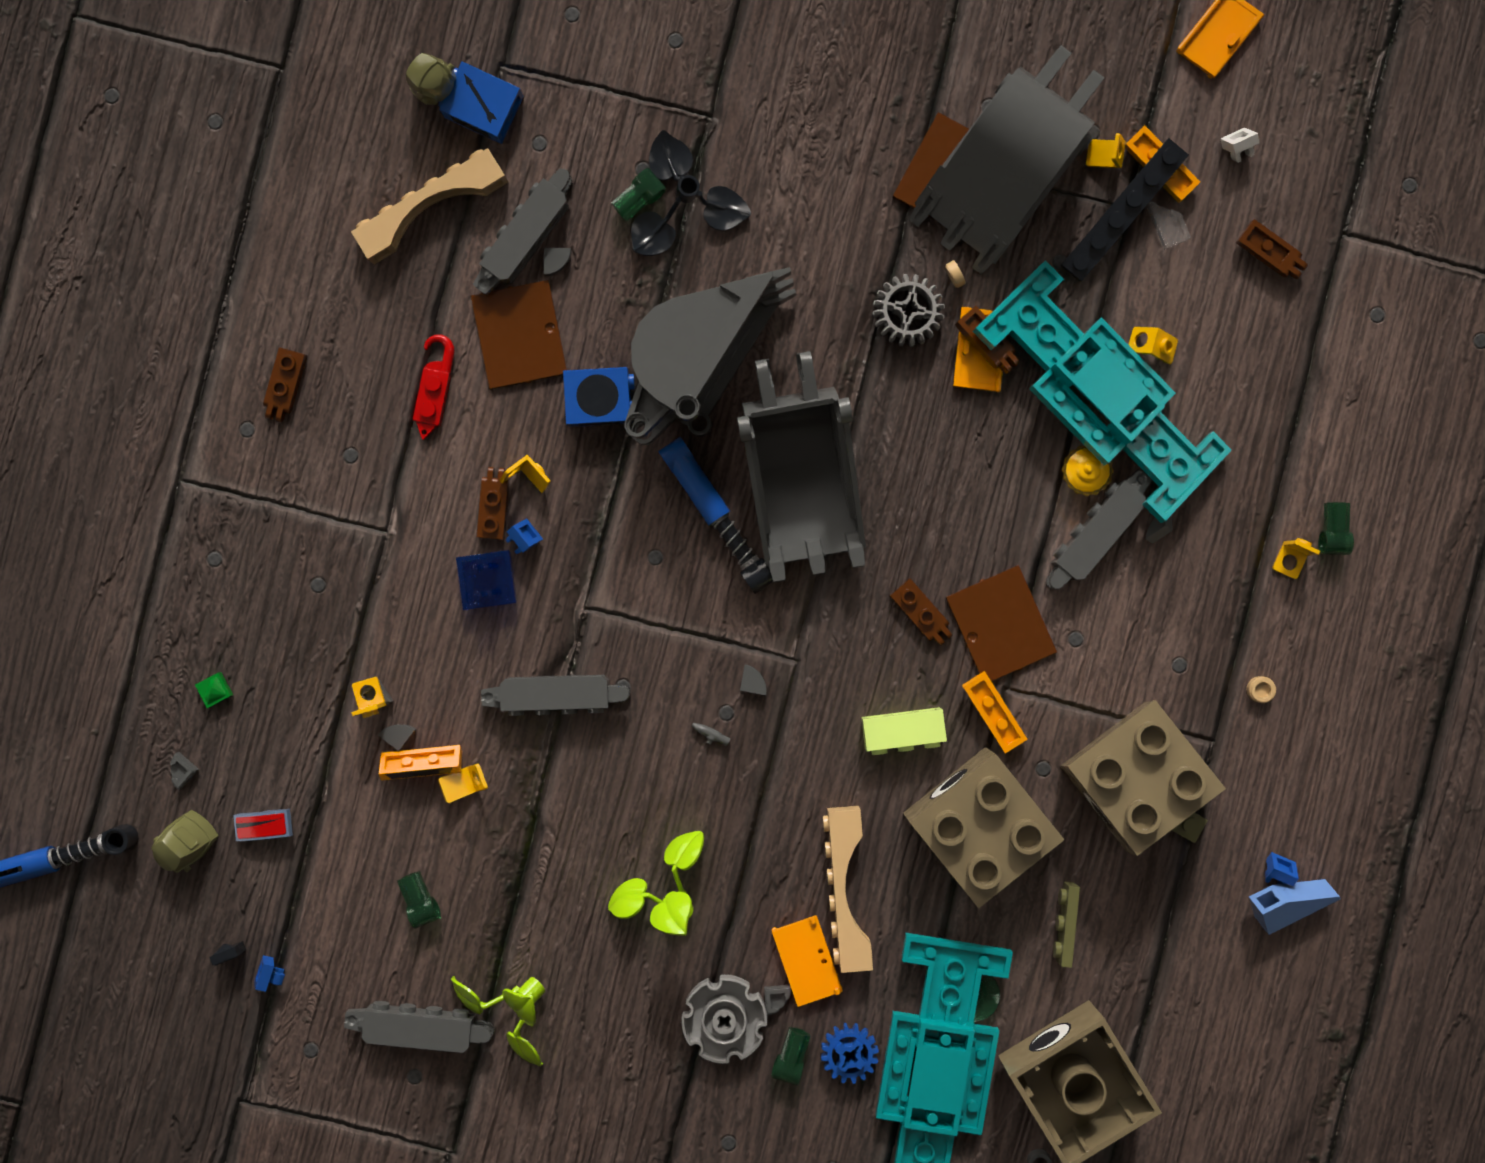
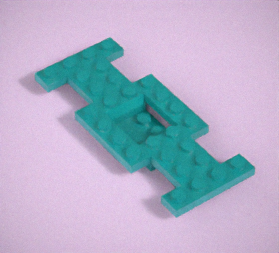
[972,260,1231,523]
[875,933,1013,1163]

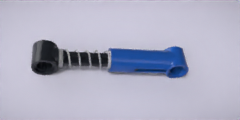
[658,437,773,594]
[0,824,139,888]

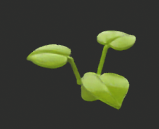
[608,831,704,936]
[451,976,545,1067]

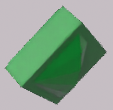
[195,672,233,708]

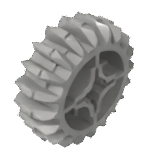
[872,274,945,347]

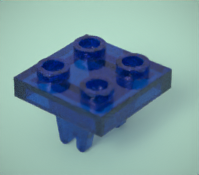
[456,550,517,610]

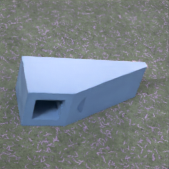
[1249,879,1341,935]

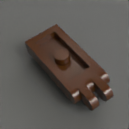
[1236,219,1308,279]
[955,306,1019,374]
[263,347,307,422]
[476,467,510,540]
[889,578,953,646]

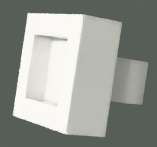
[1221,128,1260,163]

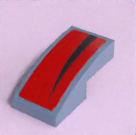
[233,809,293,841]

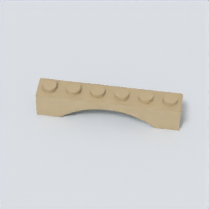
[351,148,509,265]
[823,806,873,973]

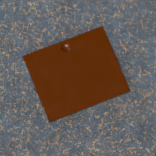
[892,112,969,221]
[471,280,567,389]
[946,565,1057,681]

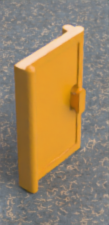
[1176,0,1264,79]
[953,307,1007,392]
[772,915,843,1007]

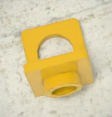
[1086,133,1126,168]
[1128,327,1178,364]
[499,455,551,493]
[1272,538,1321,579]
[351,677,386,718]
[438,764,488,803]

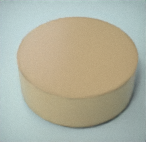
[945,260,966,288]
[1247,676,1276,703]

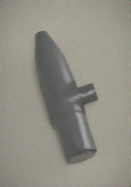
[692,723,731,746]

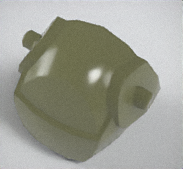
[406,53,456,105]
[151,810,219,873]

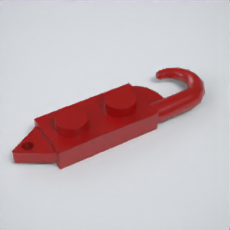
[413,334,455,440]

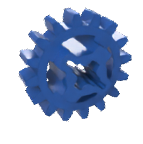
[821,1023,879,1084]

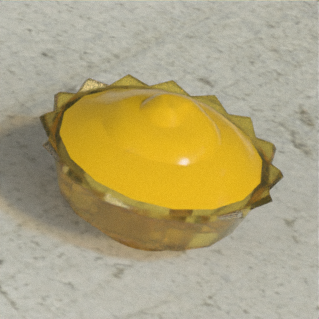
[1062,445,1114,497]

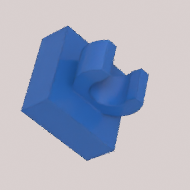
[506,519,543,554]
[1264,852,1299,886]
[254,955,285,992]

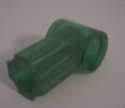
[611,168,667,222]
[1318,502,1354,555]
[397,871,441,929]
[771,1027,811,1086]

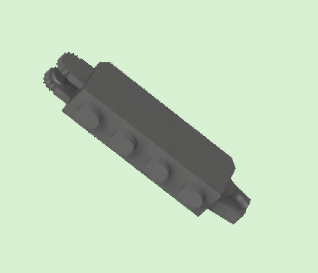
[473,168,573,296]
[1045,469,1152,589]
[481,674,631,716]
[344,1001,495,1053]

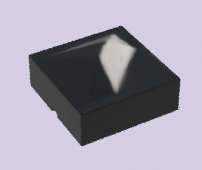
[209,941,246,966]

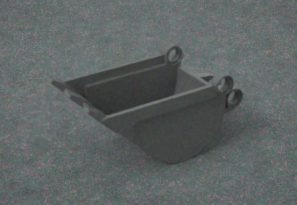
[909,45,1105,275]
[625,267,797,445]
[737,351,866,583]

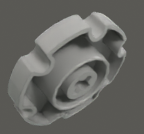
[682,974,767,1063]

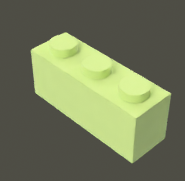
[861,707,947,755]

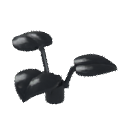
[631,130,751,256]

